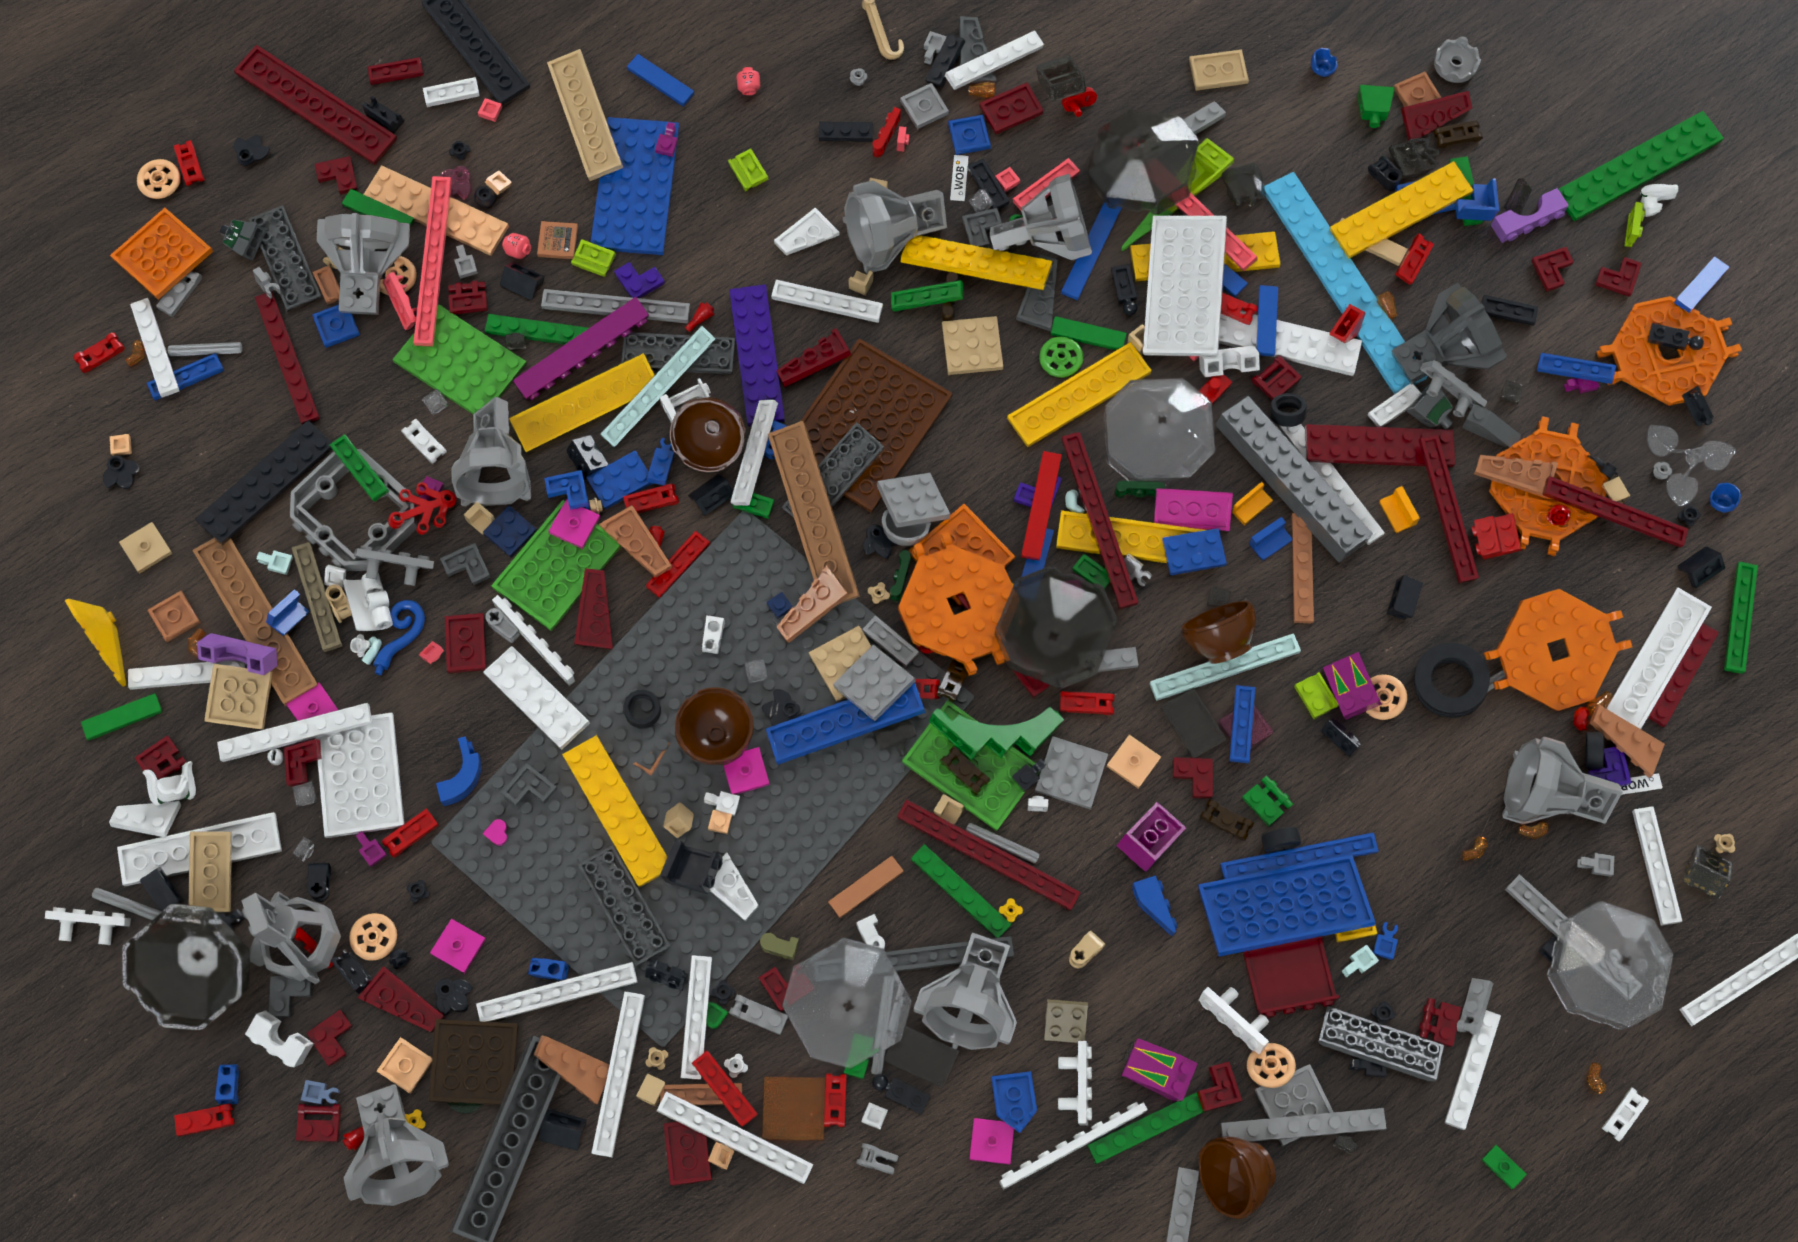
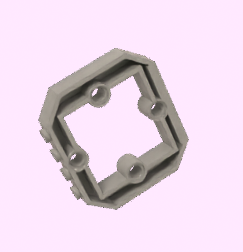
[290,449,418,571]

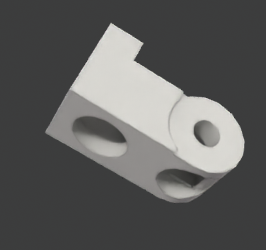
[702,615,725,654]
[856,914,885,954]

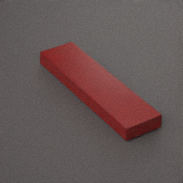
[645,531,710,598]
[692,1050,758,1127]

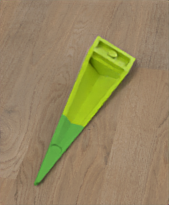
[1122,138,1234,251]

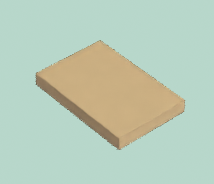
[1189,49,1249,91]

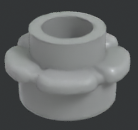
[850,68,867,86]
[1653,462,1672,480]

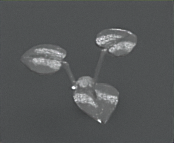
[1647,425,1737,506]

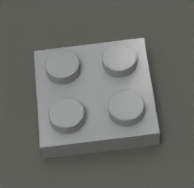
[900,83,949,129]

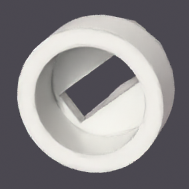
[267,749,284,765]

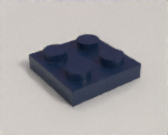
[483,506,537,558]

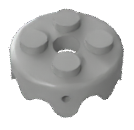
[1434,36,1481,83]

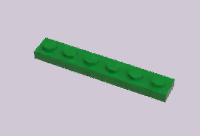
[485,314,589,345]
[1724,562,1758,674]
[911,844,1011,938]
[1087,1092,1203,1165]

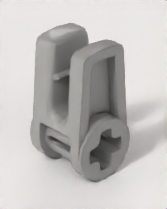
[486,608,520,643]
[856,1143,899,1175]

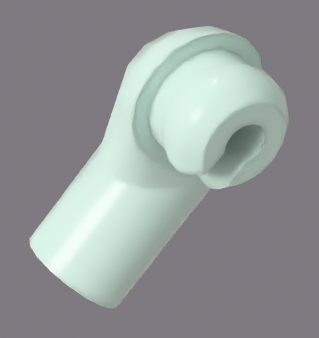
[1065,490,1085,513]
[362,637,382,665]

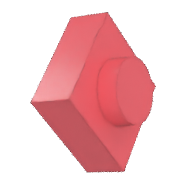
[478,98,502,122]
[897,126,910,152]
[995,167,1020,193]
[419,641,444,664]

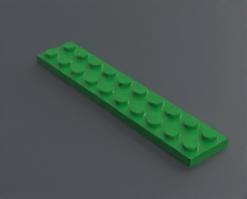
[1558,111,1724,222]

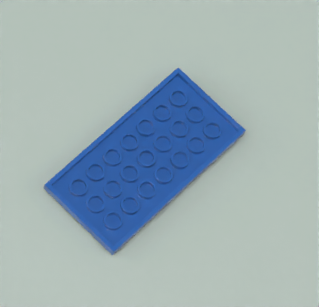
[591,117,679,255]
[1198,854,1375,957]

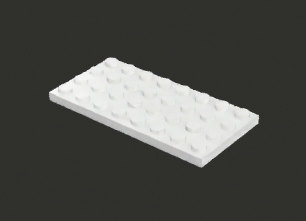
[1143,216,1227,356]

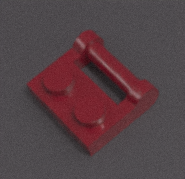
[1251,356,1302,400]
[296,1103,341,1142]

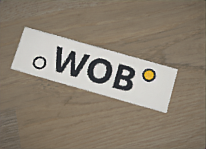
[950,155,968,201]
[1621,773,1662,795]

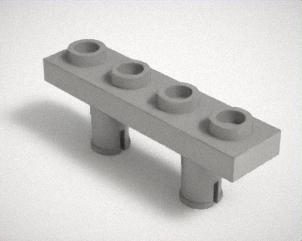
[1420,360,1487,417]
[354,546,434,586]

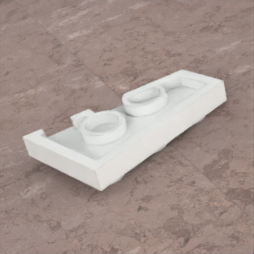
[774,208,839,256]
[109,801,181,838]
[710,853,759,922]

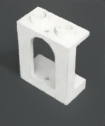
[660,378,711,423]

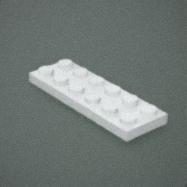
[483,646,590,750]

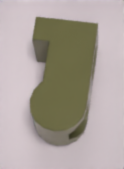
[760,933,799,961]

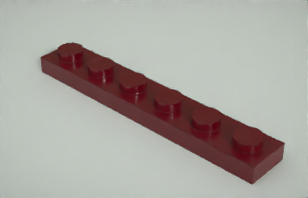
[1648,623,1719,727]

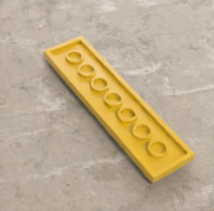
[1329,162,1473,259]
[1130,232,1280,282]
[901,235,1052,290]
[1007,342,1152,447]
[509,353,655,452]
[1056,510,1205,563]
[562,735,667,888]

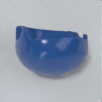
[1311,48,1338,77]
[1709,483,1741,513]

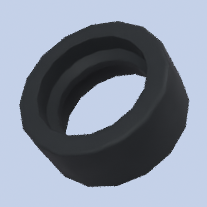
[1270,393,1307,427]
[623,690,661,729]
[1585,732,1604,769]
[1261,827,1302,853]

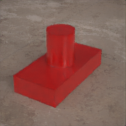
[1194,374,1233,410]

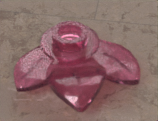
[439,166,471,200]

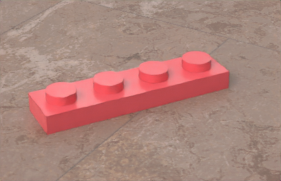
[1013,158,1080,212]

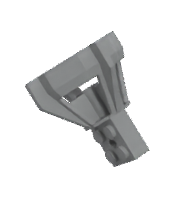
[990,174,1092,260]
[842,180,947,274]
[317,213,410,315]
[451,397,531,507]
[1502,737,1623,825]
[241,891,341,984]
[913,933,1017,1050]
[344,1084,449,1206]

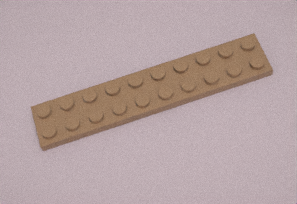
[768,421,860,604]
[193,538,318,706]

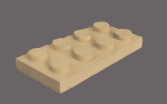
[189,831,232,912]

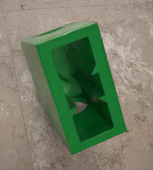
[1357,85,1394,128]

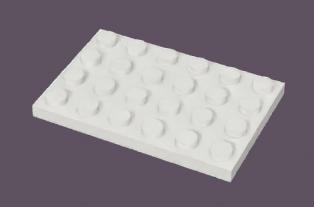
[316,713,404,838]

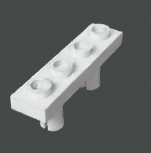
[45,907,131,945]
[1199,987,1269,1054]
[1058,1041,1092,1126]

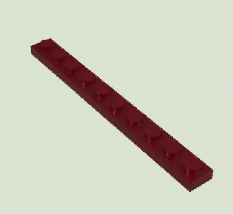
[1061,432,1138,610]
[897,799,1081,911]

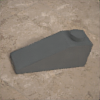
[1462,404,1521,449]

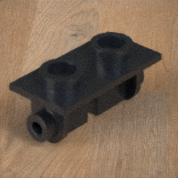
[1682,385,1714,427]
[1321,718,1361,757]
[645,960,688,991]

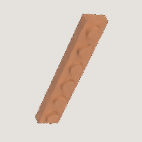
[1291,513,1314,623]

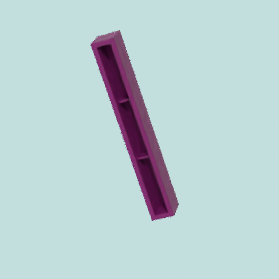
[513,297,649,401]

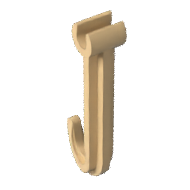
[862,0,904,60]

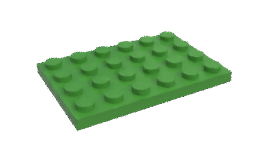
[393,304,527,414]
[491,500,622,631]
[902,700,1040,831]

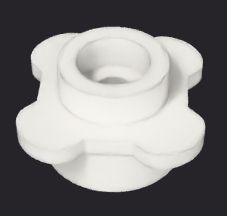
[350,634,370,657]
[724,1054,748,1078]

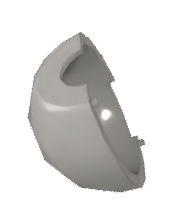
[882,510,931,546]

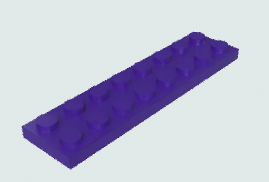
[729,284,785,426]

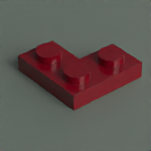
[315,156,358,195]
[1531,247,1574,292]
[1595,257,1642,297]
[284,739,322,787]
[1173,757,1213,798]
[759,967,814,1012]
[306,1009,353,1067]
[1197,1062,1242,1112]

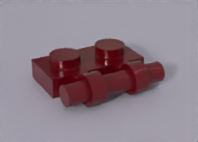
[448,280,488,314]
[135,735,187,780]
[1419,998,1462,1047]

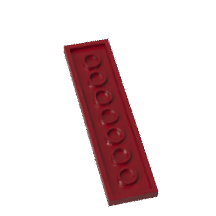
[1305,424,1456,467]

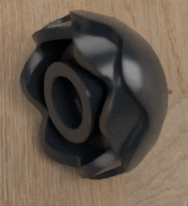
[474,186,497,208]

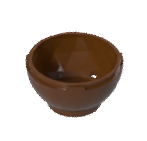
[1181,601,1256,664]
[1199,1136,1276,1219]

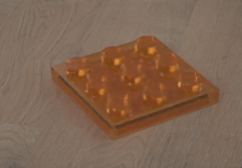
[762,1077,825,1140]

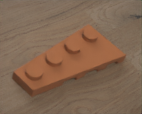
[1474,455,1558,498]
[599,505,672,578]
[777,565,849,643]
[1590,705,1665,778]
[534,1035,609,1104]

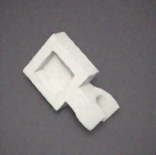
[704,791,740,816]

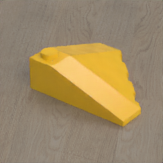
[65,599,126,687]

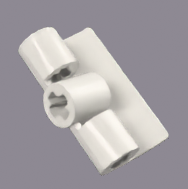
[343,573,393,631]

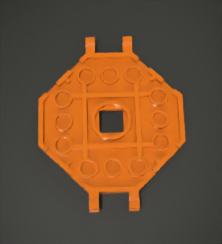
[1596,296,1742,406]
[1489,416,1608,556]
[898,532,1019,676]
[1484,589,1633,711]

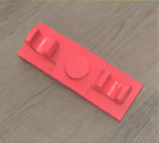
[383,272,417,330]

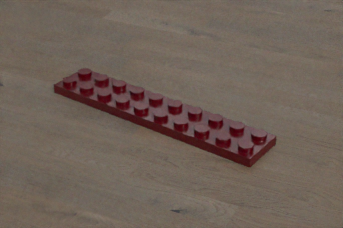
[234,45,397,165]

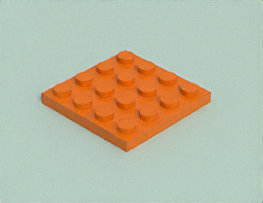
[110,208,213,300]
[908,503,1015,607]

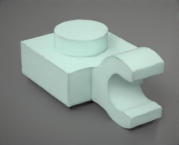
[256,551,293,575]
[1342,945,1379,977]

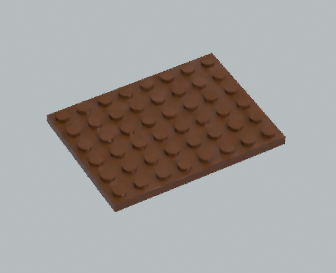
[801,338,953,513]

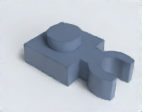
[301,1080,340,1105]

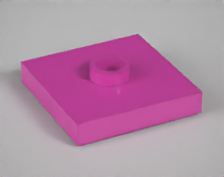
[548,500,600,549]
[287,683,338,721]
[723,747,770,795]
[430,919,486,974]
[969,1118,1014,1165]

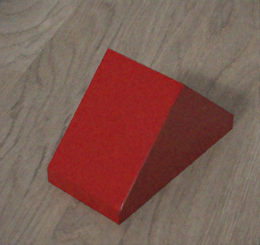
[1329,304,1366,343]

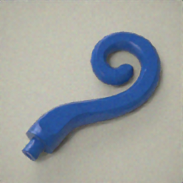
[373,600,425,676]

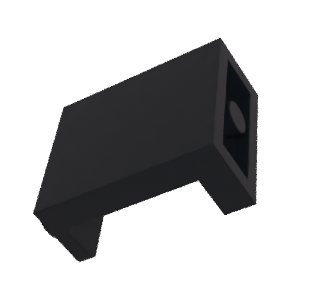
[660,839,723,894]

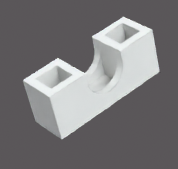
[1199,345,1260,377]
[245,1010,314,1067]

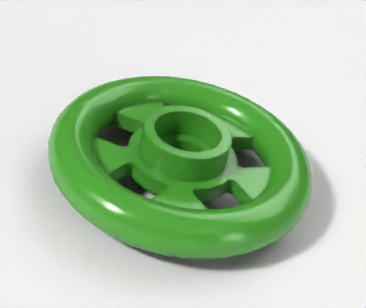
[1039,336,1084,378]

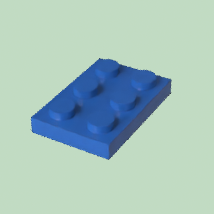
[586,451,653,510]
[1162,528,1227,575]

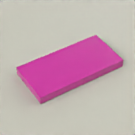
[1154,488,1233,531]

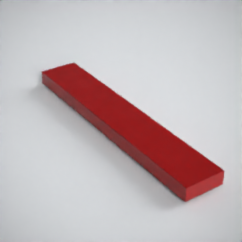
[1021,451,1062,561]

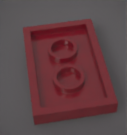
[979,82,1044,135]
[445,613,487,673]
[663,1122,712,1186]

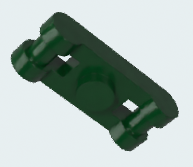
[1115,481,1165,499]
[890,550,911,602]

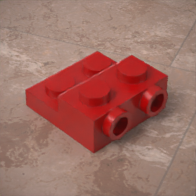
[1472,513,1522,560]

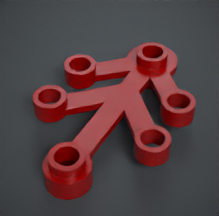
[388,482,457,535]

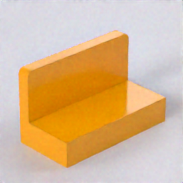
[1232,482,1273,526]
[1379,486,1420,533]

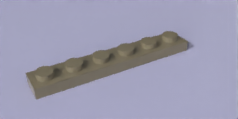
[292,542,343,652]

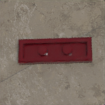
[367,57,424,85]

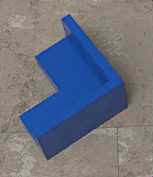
[1455,179,1499,221]
[544,470,591,511]

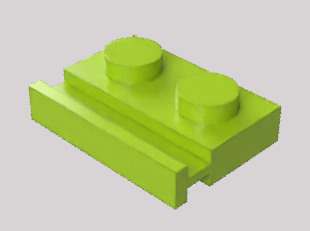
[728,149,769,192]
[1624,202,1645,247]
[571,239,616,277]
[1294,672,1339,719]

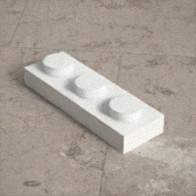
[423,77,480,107]
[1368,383,1421,427]

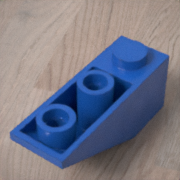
[1132,876,1178,936]

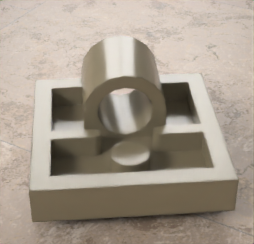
[1044,999,1088,1043]

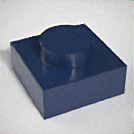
[766,592,793,619]

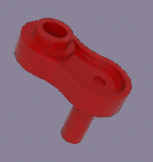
[1062,87,1097,117]

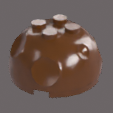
[670,397,746,472]
[675,687,754,766]

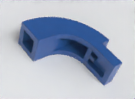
[436,736,482,806]

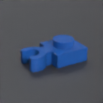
[1373,922,1398,960]

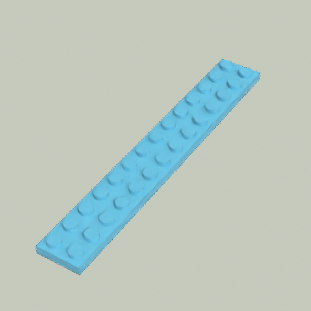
[1262,172,1428,395]

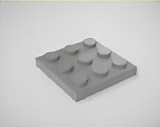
[877,473,950,528]
[833,645,916,721]
[1035,736,1108,810]
[1255,1064,1334,1146]

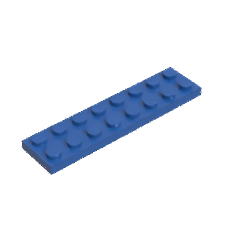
[766,683,926,765]

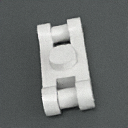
[401,419,447,464]
[1602,1087,1649,1141]

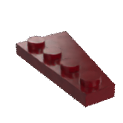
[1401,91,1472,143]
[777,328,851,387]
[574,568,613,649]
[358,966,445,1033]

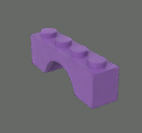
[1491,188,1569,243]
[197,633,278,675]

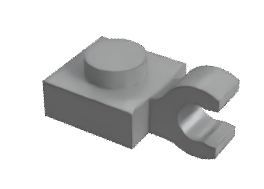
[924,31,947,65]
[454,245,478,279]
[253,267,281,298]
[1577,853,1614,877]

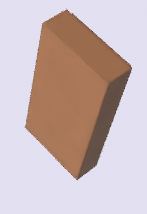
[313,265,340,305]

